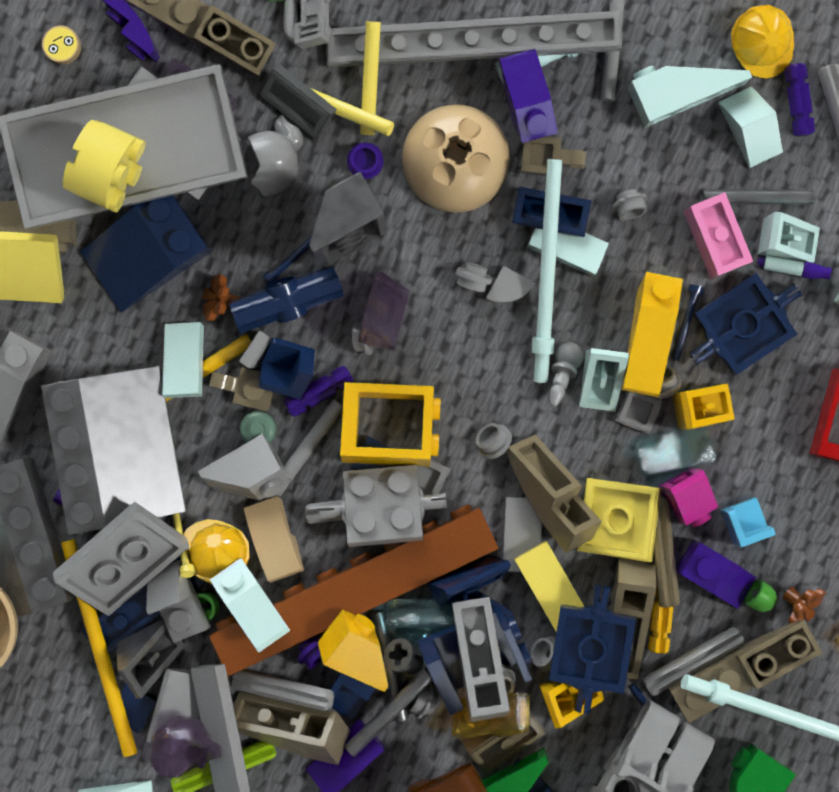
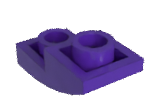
[102,0,160,63]

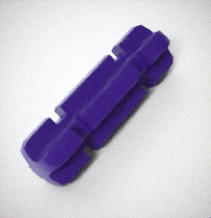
[784,63,815,137]
[284,366,354,417]

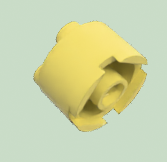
[63,120,146,213]

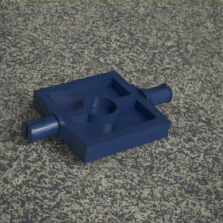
[689,273,802,376]
[549,585,636,714]

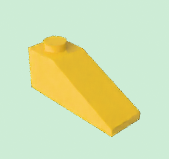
[622,272,683,397]

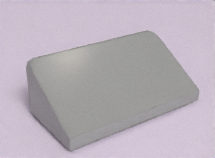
[146,669,199,747]

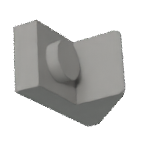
[146,559,211,643]

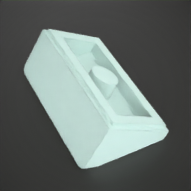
[527,228,609,277]

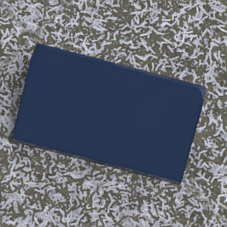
[512,186,592,237]
[427,555,511,607]

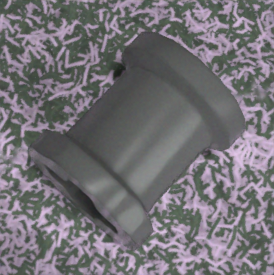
[384,638,428,679]

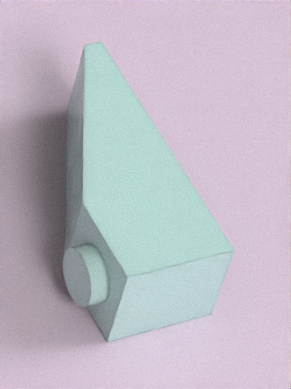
[627,66,752,128]

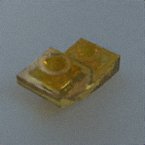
[452,693,530,740]

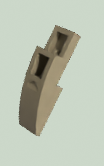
[126,0,276,76]
[668,619,823,723]

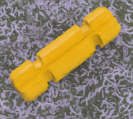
[648,582,674,654]

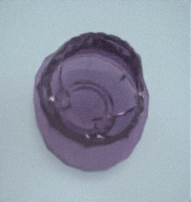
[150,715,222,778]

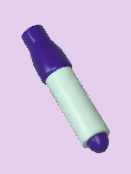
[757,255,832,280]

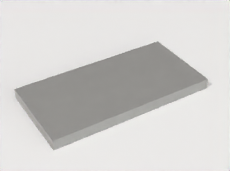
[0,64,248,230]

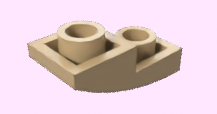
[243,496,304,583]

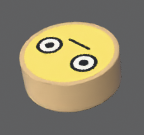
[42,25,81,65]

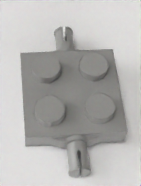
[319,465,447,547]

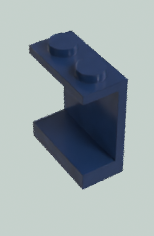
[418,605,533,715]

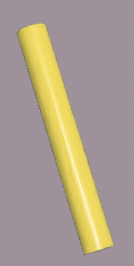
[360,21,381,135]
[311,88,394,136]

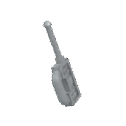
[283,0,331,49]

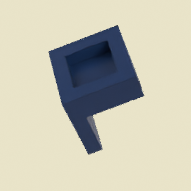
[258,338,315,399]
[329,673,375,719]

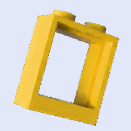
[340,382,441,467]

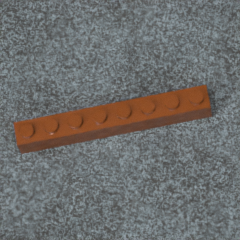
[209,504,499,676]

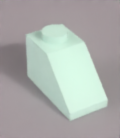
[210,558,290,652]

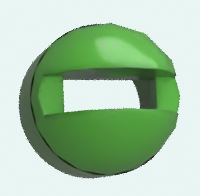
[744,579,777,612]
[197,592,220,622]

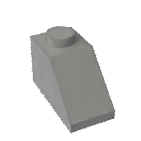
[198,434,292,500]

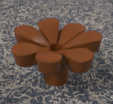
[202,273,240,321]
[783,587,826,624]

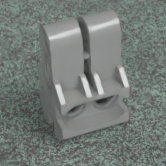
[590,700,715,792]

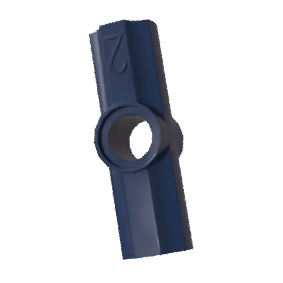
[228,265,344,334]

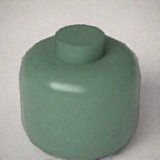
[240,411,277,443]

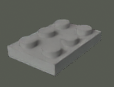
[53,501,189,616]

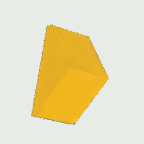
[672,383,735,430]
[539,680,605,729]

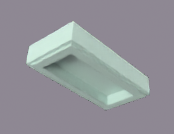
[162,322,204,398]

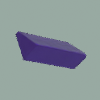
[306,718,385,792]

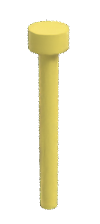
[172,513,195,578]

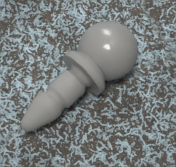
[550,342,584,407]

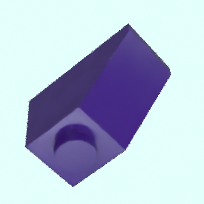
[499,48,558,143]
[676,539,757,609]

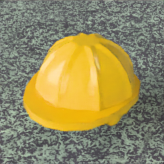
[731,4,794,79]
[184,519,250,583]

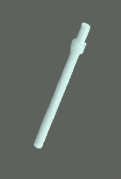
[532,159,562,383]
[681,674,839,742]

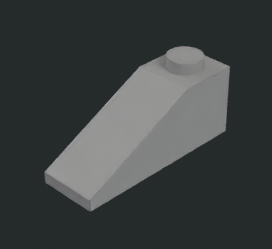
[0,331,53,444]
[452,597,510,722]

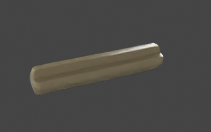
[653,497,680,608]

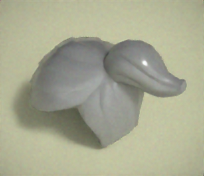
[243,114,303,197]

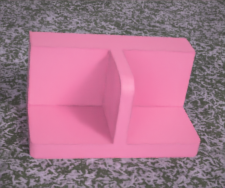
[684,192,753,279]

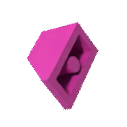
[659,467,718,528]

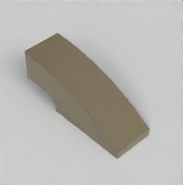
[506,435,602,553]

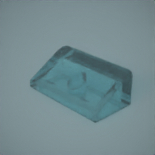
[634,426,717,476]
[385,598,461,642]

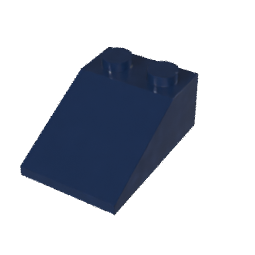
[80,195,213,313]

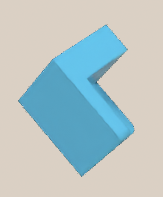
[720,497,776,548]

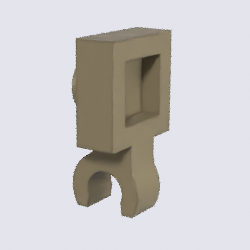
[521,136,586,175]
[209,367,274,412]

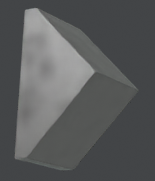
[116,619,185,699]

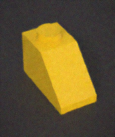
[317,609,388,692]

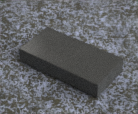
[259,64,337,140]

